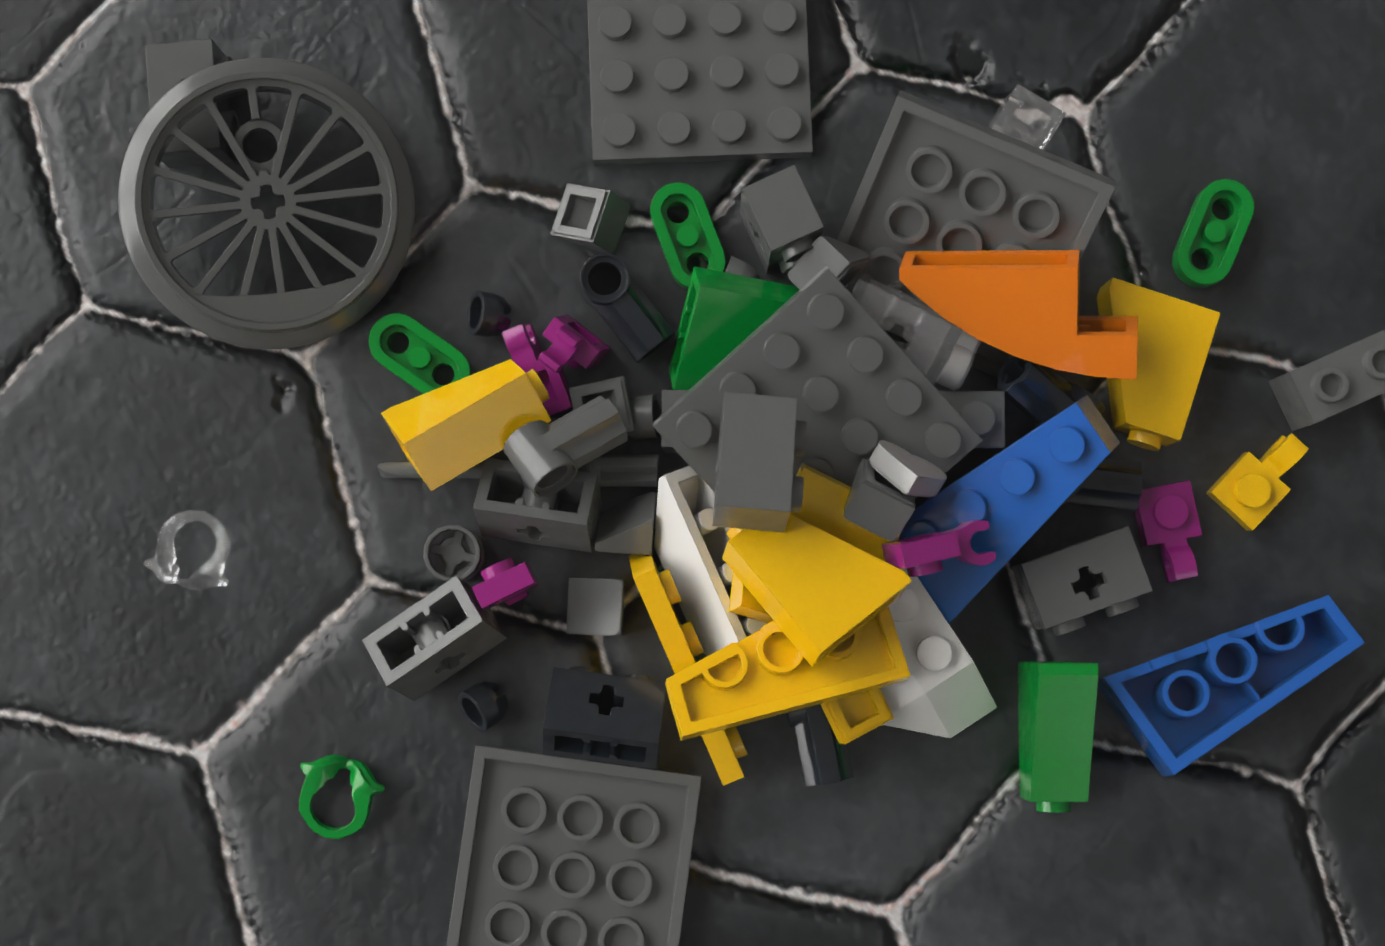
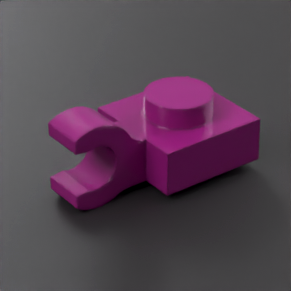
[538,314,611,373]
[502,324,573,416]
[1134,481,1202,583]
[881,520,996,577]
[472,557,539,609]

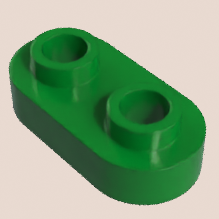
[1172,179,1254,288]
[650,182,725,291]
[368,313,472,394]

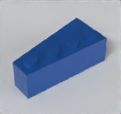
[898,395,1120,624]
[1097,595,1365,777]

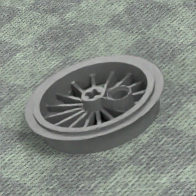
[118,58,415,349]

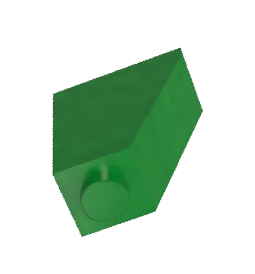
[668,266,799,390]
[1018,661,1098,813]

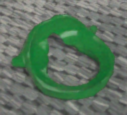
[299,754,385,839]

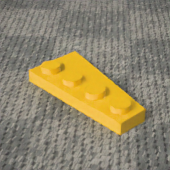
[628,554,748,786]
[665,607,911,741]

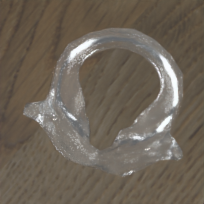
[144,510,230,590]

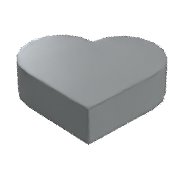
[936,328,981,391]
[869,440,947,497]

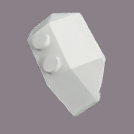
[654,466,768,656]
[880,568,997,738]

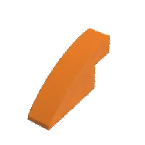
[899,250,1138,380]

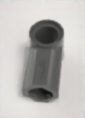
[503,395,628,498]

